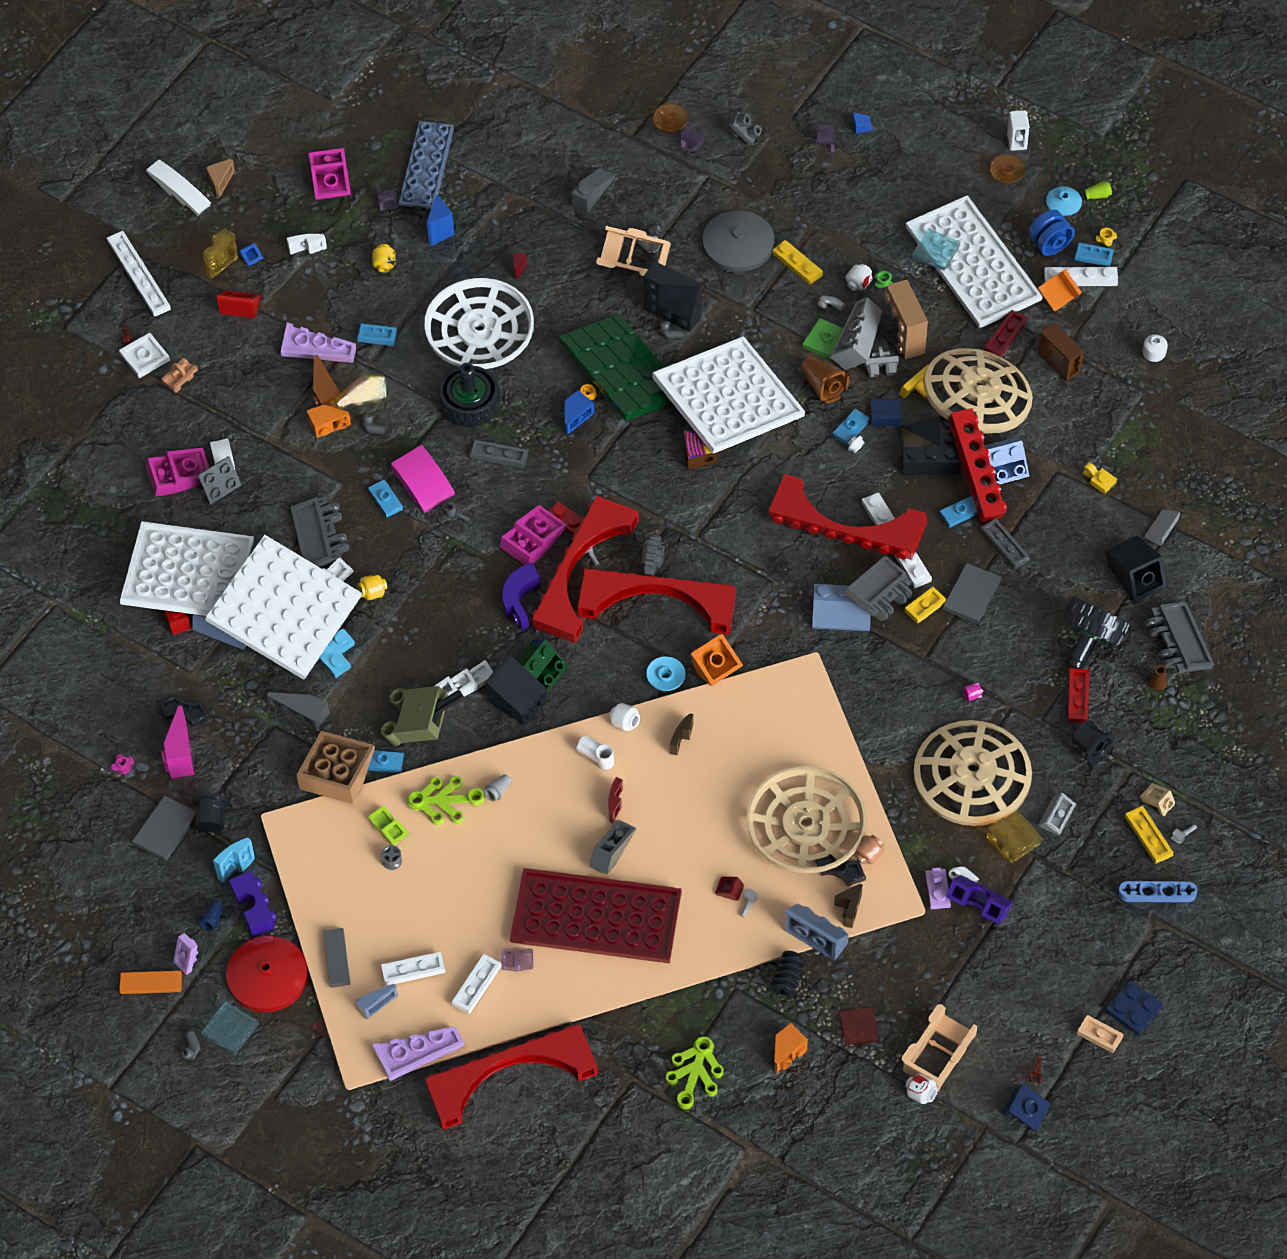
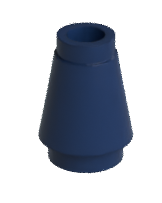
[199,901,223,931]

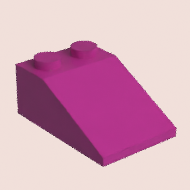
[161,706,194,779]

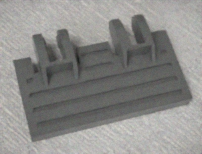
[291,496,350,567]
[844,556,912,621]
[1145,602,1214,673]

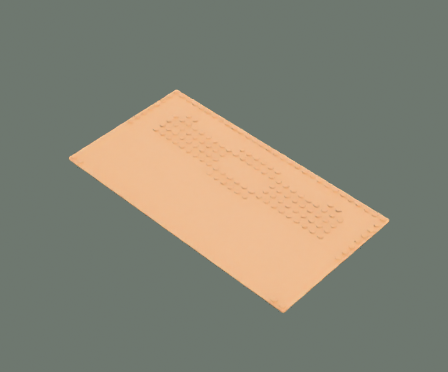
[261,652,925,1090]

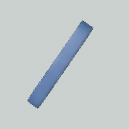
[1118,881,1198,902]

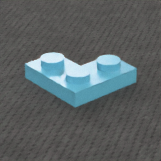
[319,628,355,678]

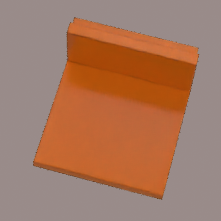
[1038,269,1082,312]

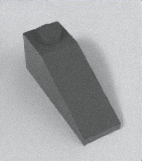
[572,168,615,213]
[267,692,329,731]
[589,820,636,875]

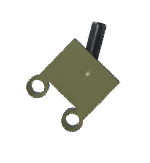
[381,686,464,746]

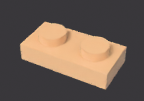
[1077,1015,1124,1053]

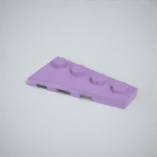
[281,323,356,363]
[372,1026,464,1081]

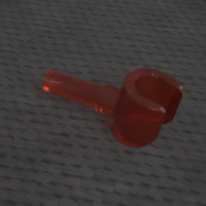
[121,324,133,346]
[1030,1057,1042,1084]

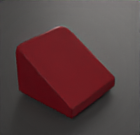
[513,253,527,279]
[715,877,744,901]

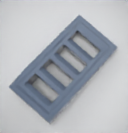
[355,983,398,1019]

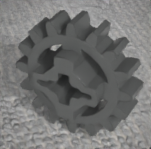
[642,535,665,576]

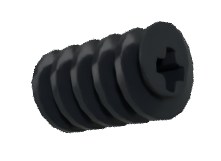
[770,950,805,996]

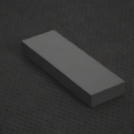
[470,439,529,468]
[981,518,1030,570]
[323,928,351,988]

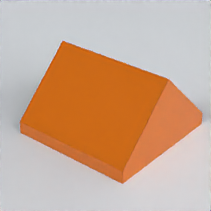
[690,634,743,686]

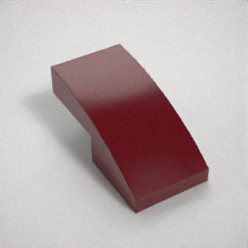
[608,777,623,823]

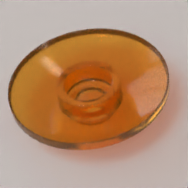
[653,103,688,132]
[990,154,1026,183]

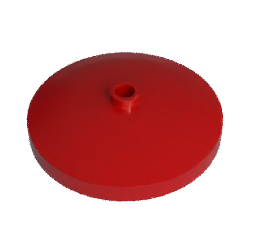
[226,936,308,1012]

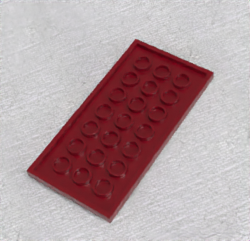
[510,868,682,964]

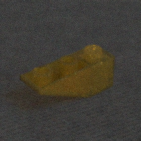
[329,374,387,409]

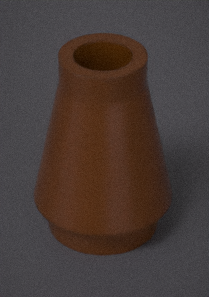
[1148,665,1168,690]

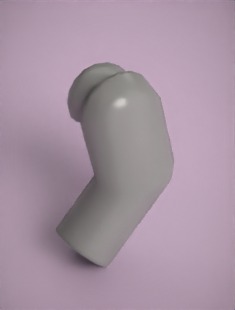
[817,296,846,311]

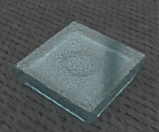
[912,229,961,271]
[201,1001,259,1055]

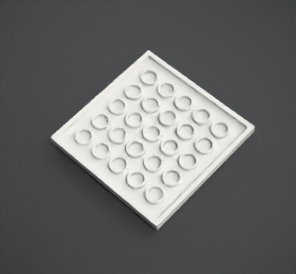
[652,336,805,454]
[120,522,254,616]
[205,535,362,680]

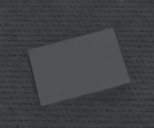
[943,563,1002,624]
[132,796,197,861]

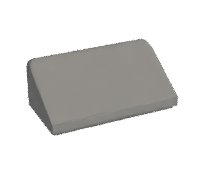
[1144,509,1180,546]
[1038,792,1076,835]

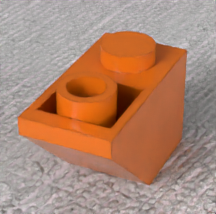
[307,404,351,438]
[774,1023,808,1073]

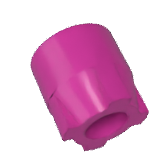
[962,682,983,701]

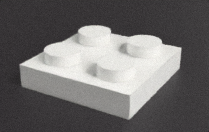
[119,333,170,378]

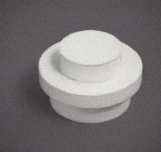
[848,436,865,453]

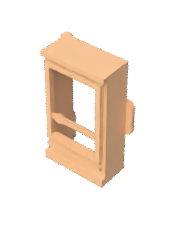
[596,226,671,276]
[902,1004,977,1091]

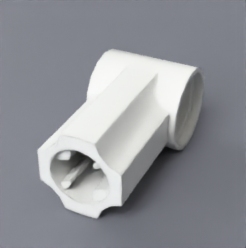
[576,736,614,770]

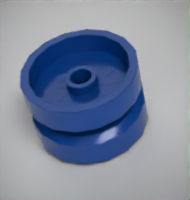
[1028,210,1075,256]

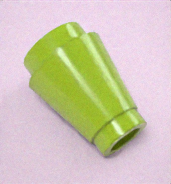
[1084,181,1112,200]

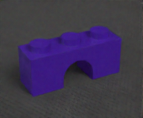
[229,871,277,937]
[946,874,1013,924]

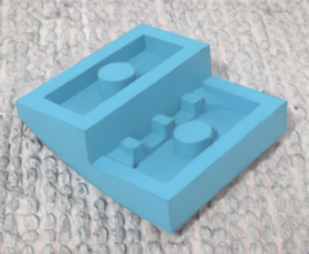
[213,838,255,883]

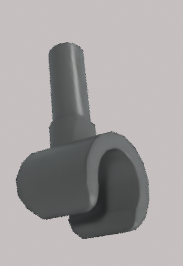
[444,503,470,522]

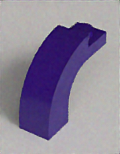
[503,562,540,630]

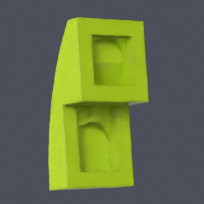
[368,805,409,845]

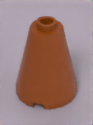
[801,357,849,403]

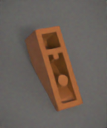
[312,354,342,408]

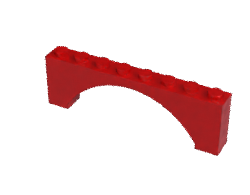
[769,474,927,560]
[531,496,639,644]
[578,569,736,635]
[425,1024,598,1130]

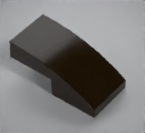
[670,713,694,755]

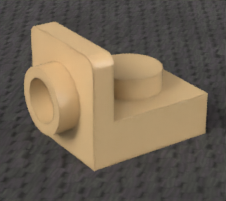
[1140,783,1175,816]

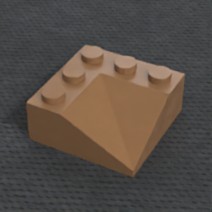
[884,279,928,360]
[297,731,375,804]

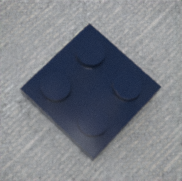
[1105,981,1164,1036]

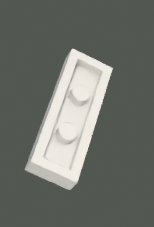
[381,952,445,986]
[452,954,501,1014]

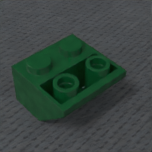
[516,639,569,693]

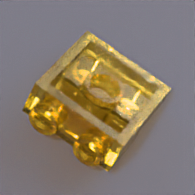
[203,229,238,279]
[987,811,1043,863]

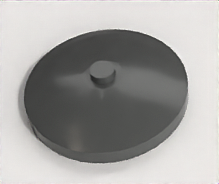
[703,210,774,272]

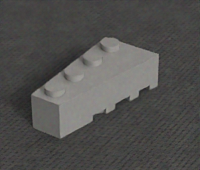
[830,297,882,370]

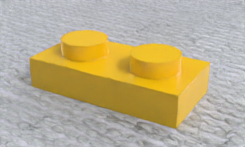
[905,587,946,624]

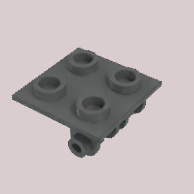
[198,456,241,504]

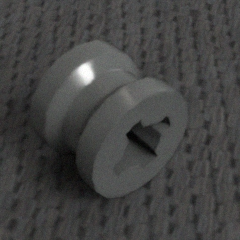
[381,845,402,870]

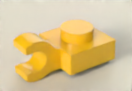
[1083,462,1117,494]

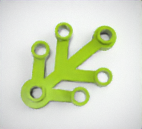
[407,776,484,825]
[666,1037,724,1109]

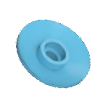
[1046,186,1082,216]
[647,657,685,691]

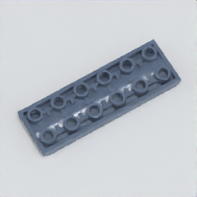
[399,121,454,209]

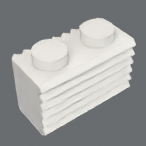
[1007,110,1030,150]

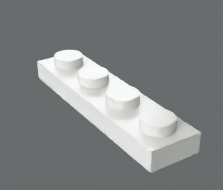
[1044,267,1118,286]

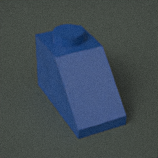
[565,390,594,435]

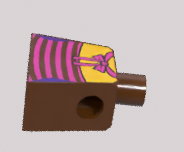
[684,430,727,470]

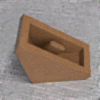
[206,159,235,197]

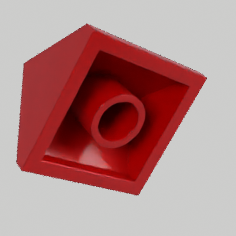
[217,290,261,318]

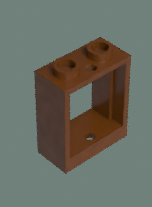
[1038,323,1083,381]

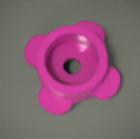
[111,754,134,774]

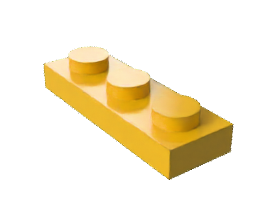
[772,240,823,285]
[1125,806,1173,864]

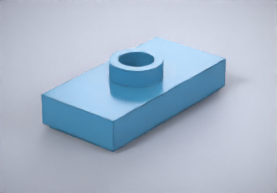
[1075,242,1114,267]
[357,324,397,346]
[833,409,870,446]
[368,480,403,517]
[940,496,978,528]
[368,750,404,773]

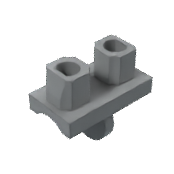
[864,347,899,377]

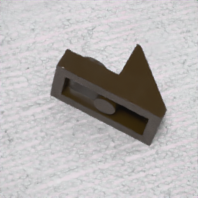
[834,884,863,928]

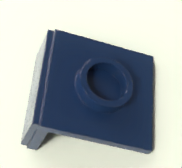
[871,399,901,426]
[1002,1084,1051,1131]

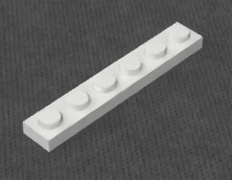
[107,231,171,317]
[862,492,932,589]

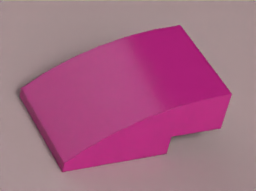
[309,148,351,200]
[391,445,455,513]
[146,448,209,497]
[500,505,567,565]

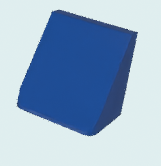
[852,113,873,134]
[238,243,263,267]

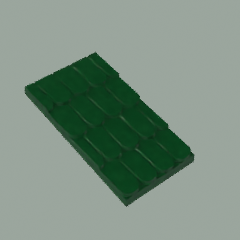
[559,314,672,422]

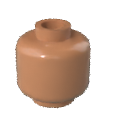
[855,834,884,864]

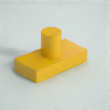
[899,364,929,398]

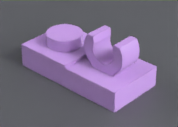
[925,868,951,909]
[173,933,198,975]

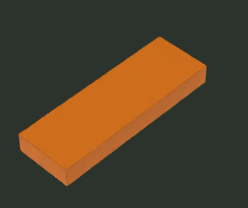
[120,971,182,994]

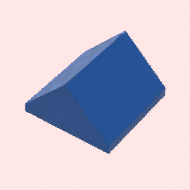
[427,195,454,246]

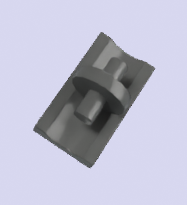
[729,111,762,145]

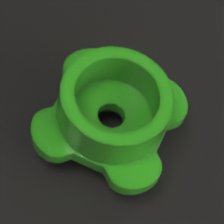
[874,271,893,288]

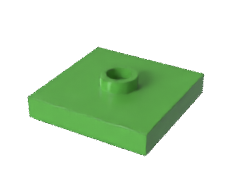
[803,318,843,362]

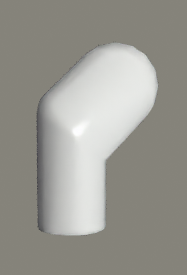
[948,867,979,883]

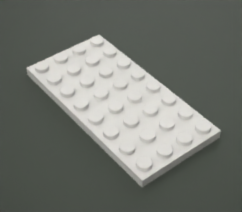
[906,195,1042,328]

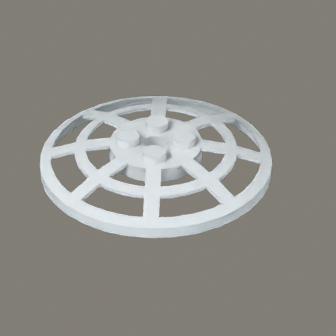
[425,278,534,369]

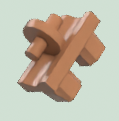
[161,358,198,393]

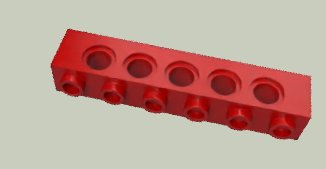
[948,408,1007,523]

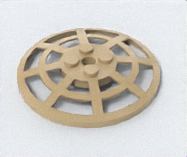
[924,348,1032,433]
[914,720,1032,826]
[747,766,866,873]

